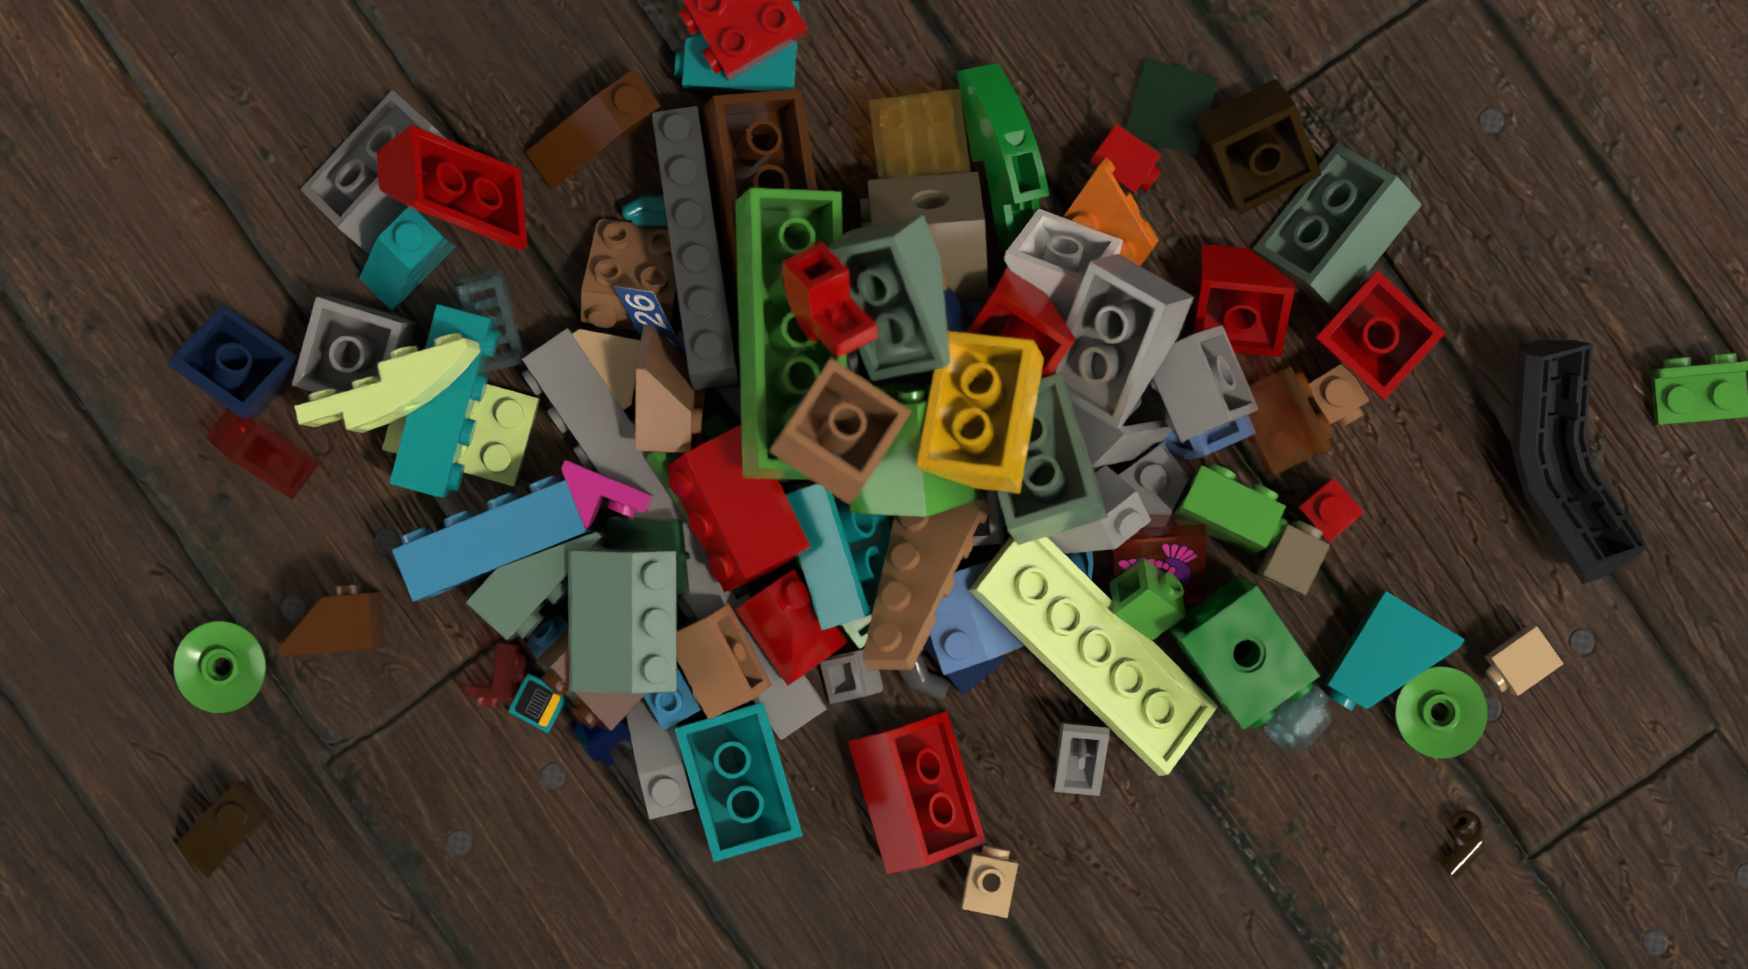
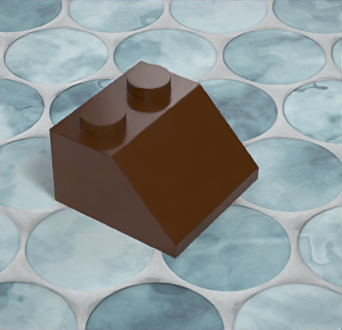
[279,584,385,657]

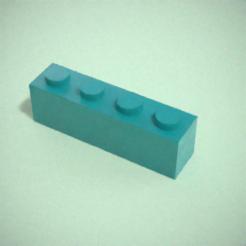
[389,304,500,498]

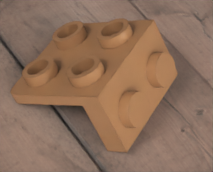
[581,219,677,331]

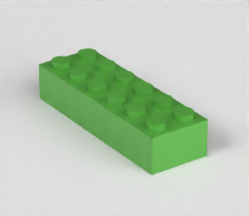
[735,188,847,480]

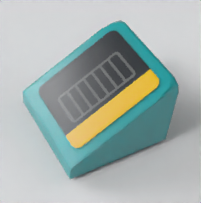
[508,672,568,734]

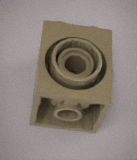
[860,172,989,301]

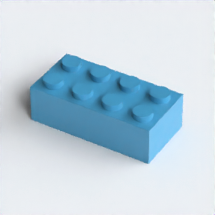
[392,475,593,602]

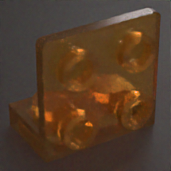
[1248,366,1334,476]

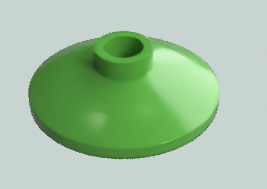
[174,621,266,713]
[1395,666,1488,759]

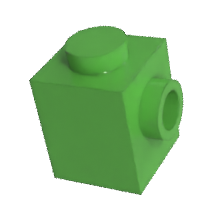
[1110,557,1186,641]

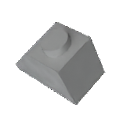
[1047,465,1151,554]

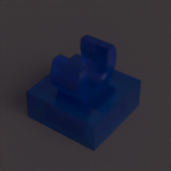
[573,719,633,765]

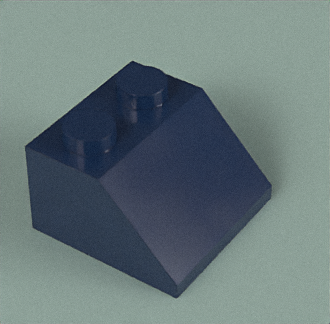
[167,304,298,419]

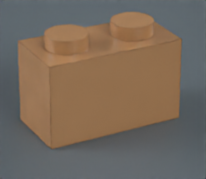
[676,604,772,720]

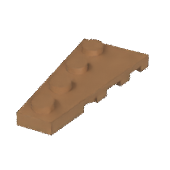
[862,500,990,670]

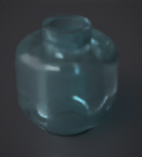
[1264,684,1332,751]

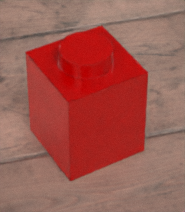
[1087,123,1162,196]
[1293,477,1364,543]

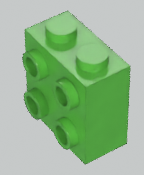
[1171,464,1287,556]

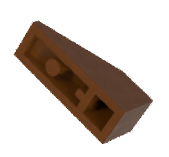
[525,68,663,190]

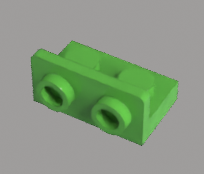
[1650,353,1748,425]

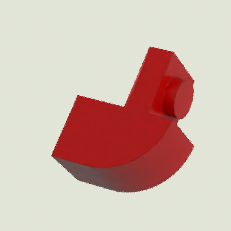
[782,242,878,358]

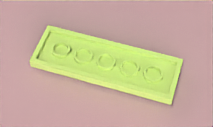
[968,535,1218,776]

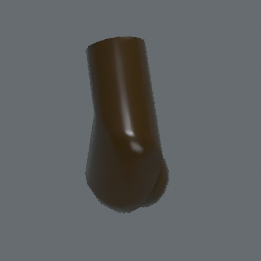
[1440,810,1484,880]

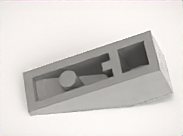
[626,697,697,820]

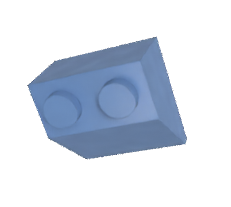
[929,559,1025,675]

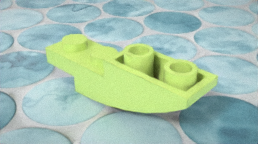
[295,333,481,433]

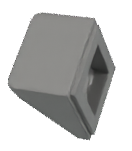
[820,649,883,704]

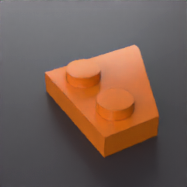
[1063,157,1159,266]

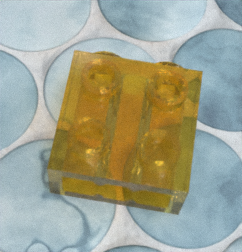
[868,89,970,179]

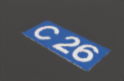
[614,286,687,357]

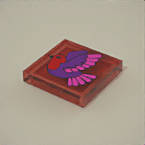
[1113,524,1207,604]

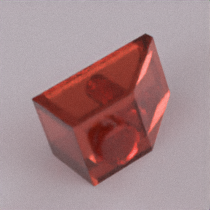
[205,408,320,500]

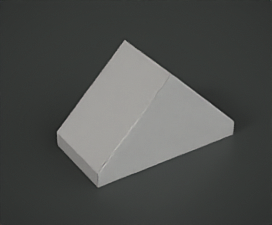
[1054,721,1110,796]

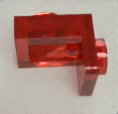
[465,642,527,708]

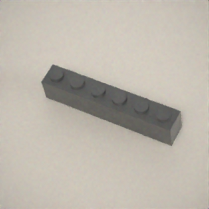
[652,106,740,391]

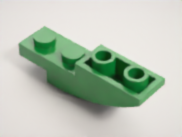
[957,63,1050,251]

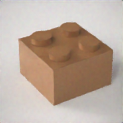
[769,358,912,504]

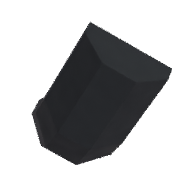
[1511,340,1648,584]

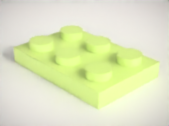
[382,384,540,487]

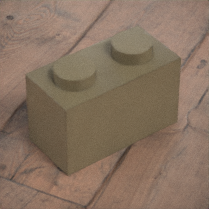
[1255,520,1330,595]

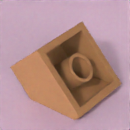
[635,325,706,453]

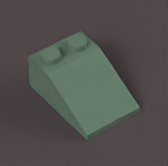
[827,214,951,381]
[997,373,1108,545]

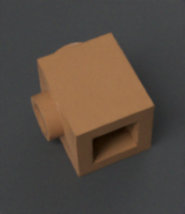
[1300,363,1370,429]

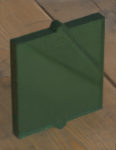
[1125,58,1218,156]
[607,516,690,595]

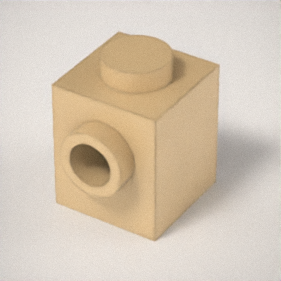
[1484,625,1564,696]
[961,845,1018,918]

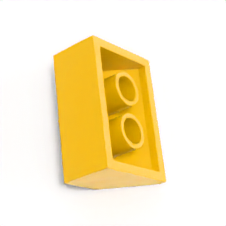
[917,331,1044,493]

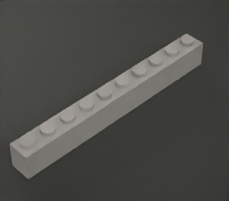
[522,328,827,740]

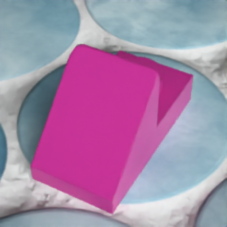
[561,460,654,530]

